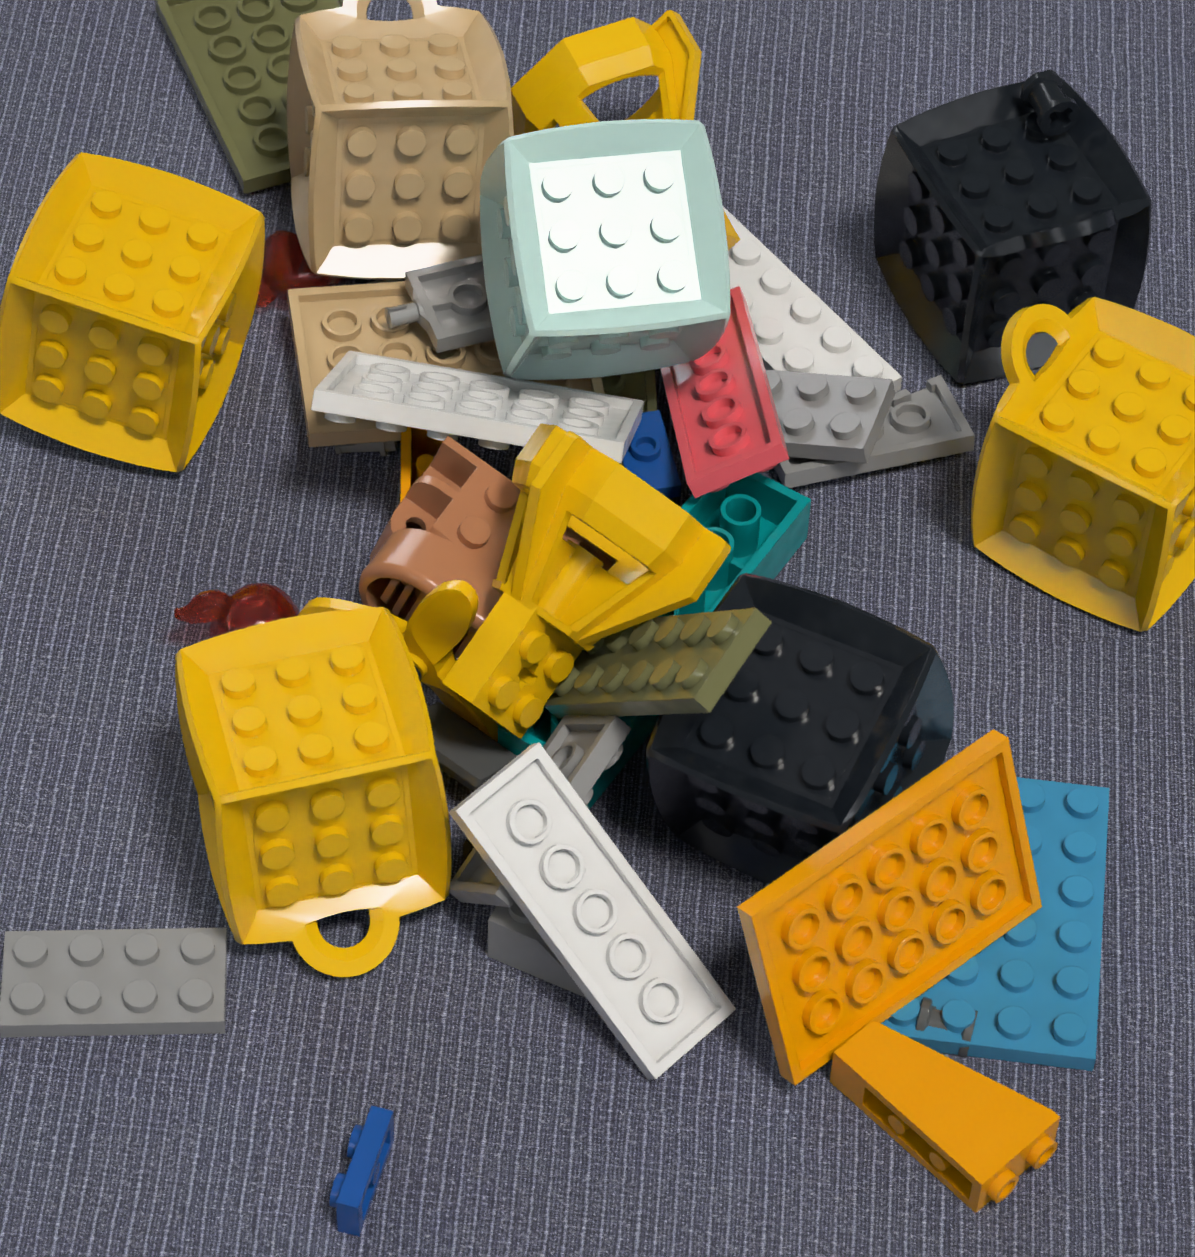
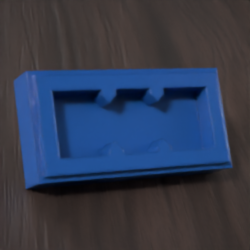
[620,410,681,498]

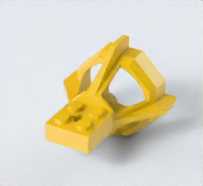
[511,10,740,250]
[442,423,731,739]

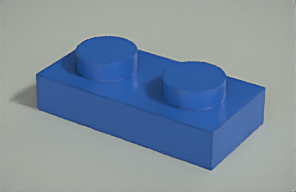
[329,1105,394,1237]

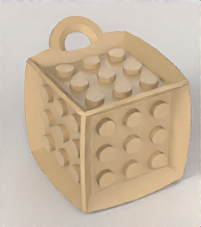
[287,0,514,280]

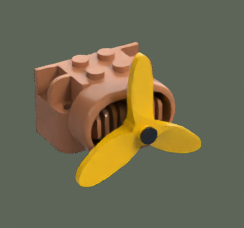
[298,436,617,742]

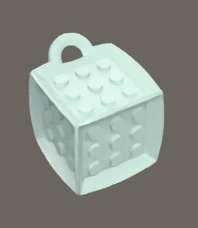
[480,119,731,380]

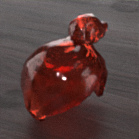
[255,230,342,308]
[174,582,300,638]

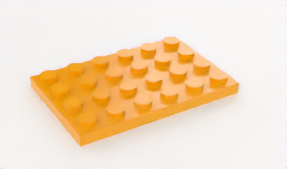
[737,729,1042,1085]

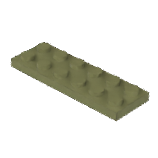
[544,608,772,719]

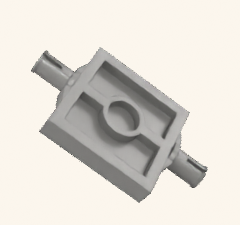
[385,254,495,353]

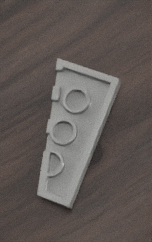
[774,375,975,488]

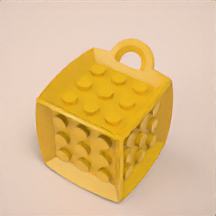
[0,152,265,473]
[971,297,1195,632]
[175,607,452,977]

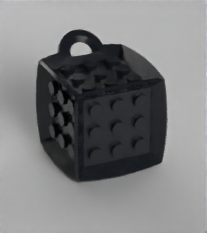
[874,77,1152,384]
[646,573,954,884]

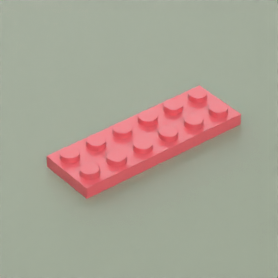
[660,286,790,498]

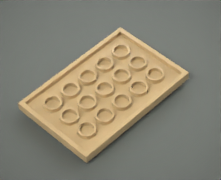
[288,281,605,447]

